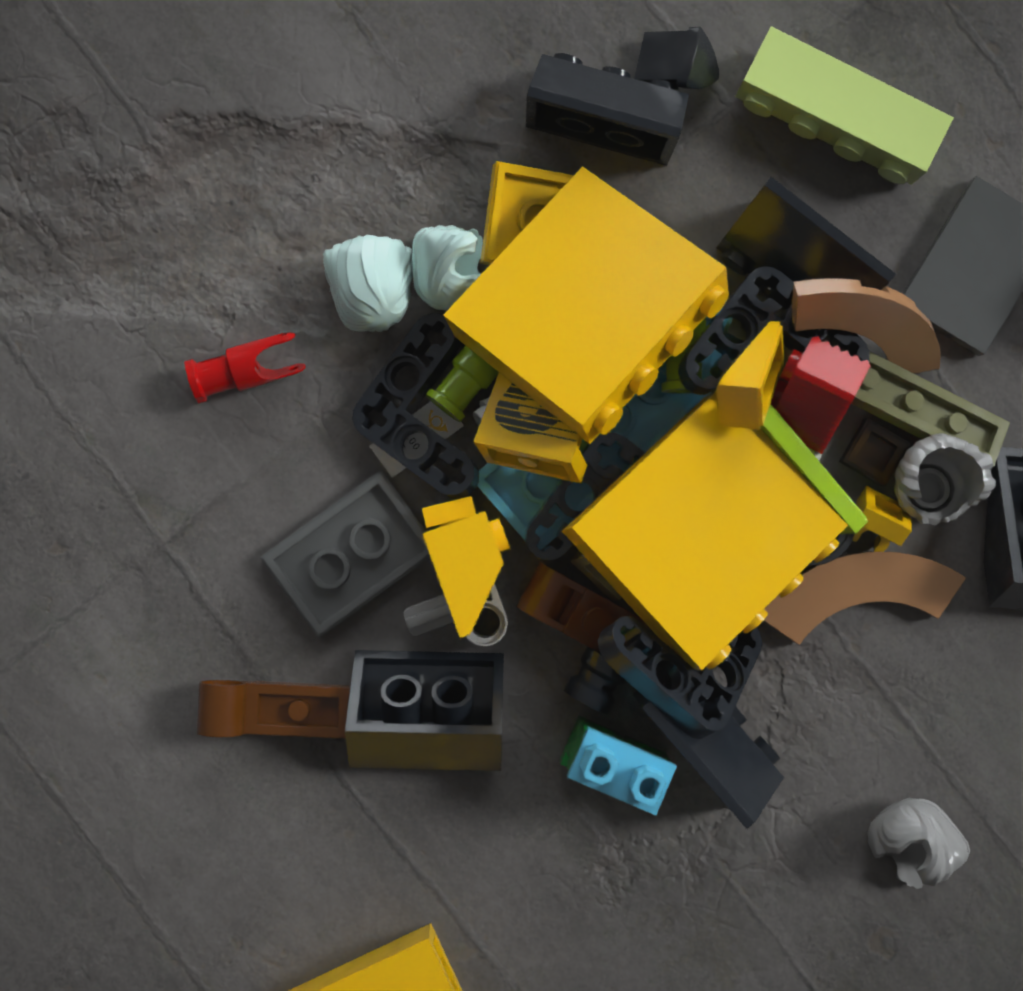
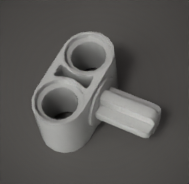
[404,583,508,647]

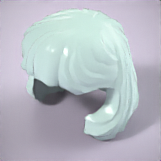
[412,225,483,311]
[323,235,413,332]

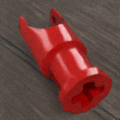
[184,332,306,404]

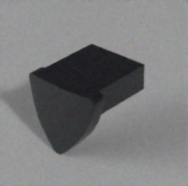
[634,27,720,89]

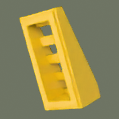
[716,321,784,430]

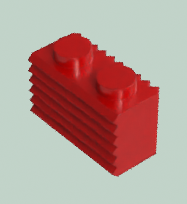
[770,336,870,454]

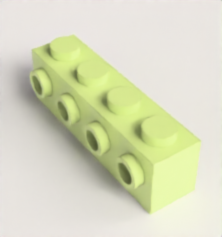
[735,26,954,185]

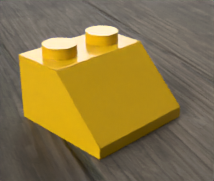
[423,511,510,638]

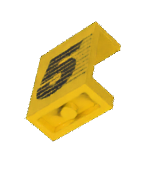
[473,373,587,484]

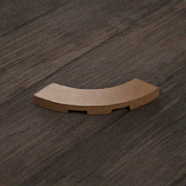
[792,278,941,373]
[764,551,966,645]

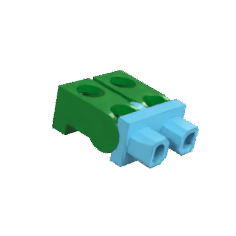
[559,716,677,815]

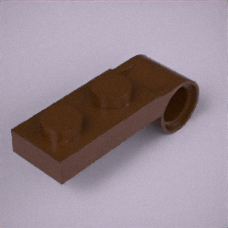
[516,562,657,663]
[197,680,351,738]

